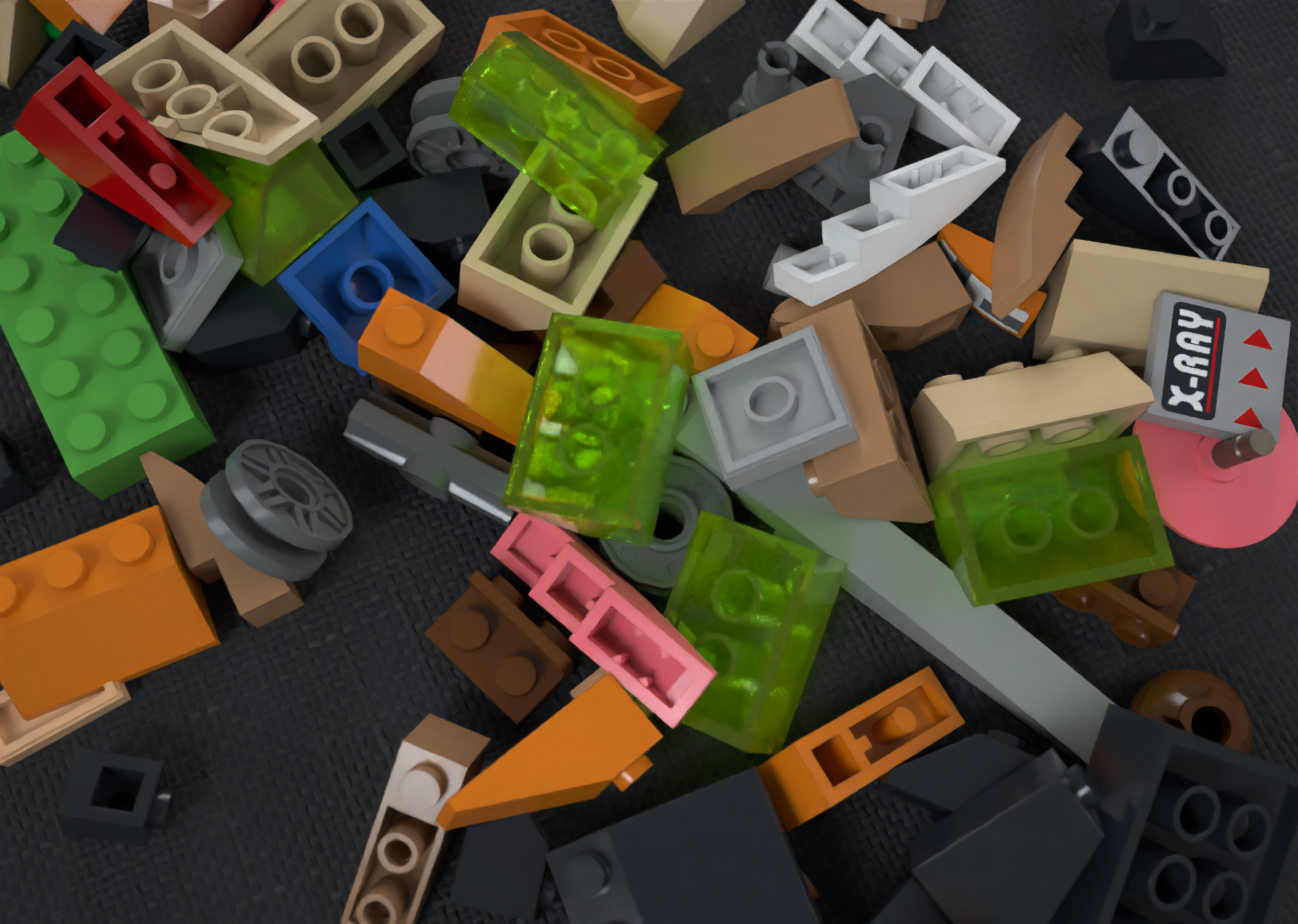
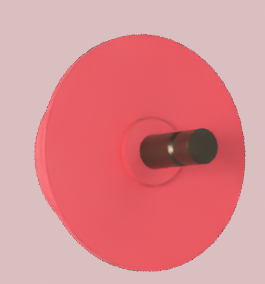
[1126,407,1298,549]

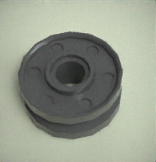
[406,77,538,192]
[200,439,353,582]
[597,454,735,600]

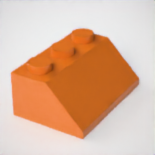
[467,9,684,165]
[0,505,220,721]

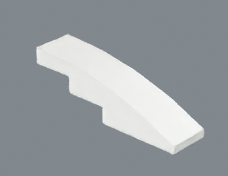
[786,0,1021,156]
[773,144,1006,307]

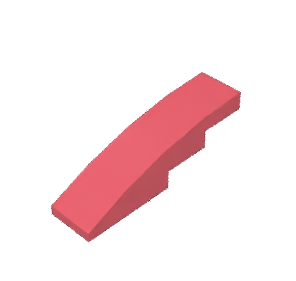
[490,501,718,729]

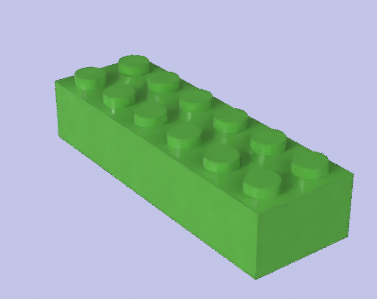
[0,130,217,500]

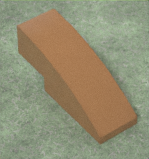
[666,77,860,215]
[139,451,305,628]

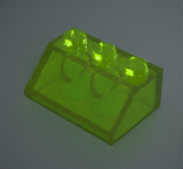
[448,31,669,232]
[195,139,359,287]
[501,312,694,548]
[927,434,1175,608]
[633,510,849,754]

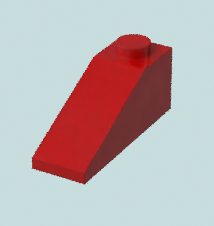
[13,56,234,249]

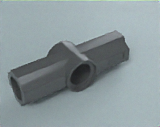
[343,391,538,527]

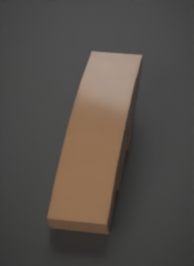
[991,112,1083,320]

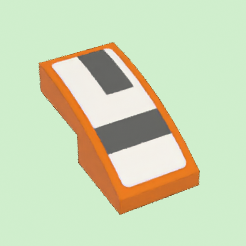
[936,222,1048,339]

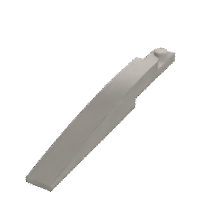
[574,332,1117,768]

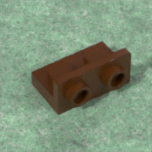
[1039,512,1197,650]
[424,570,574,728]

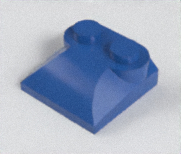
[276,197,456,377]

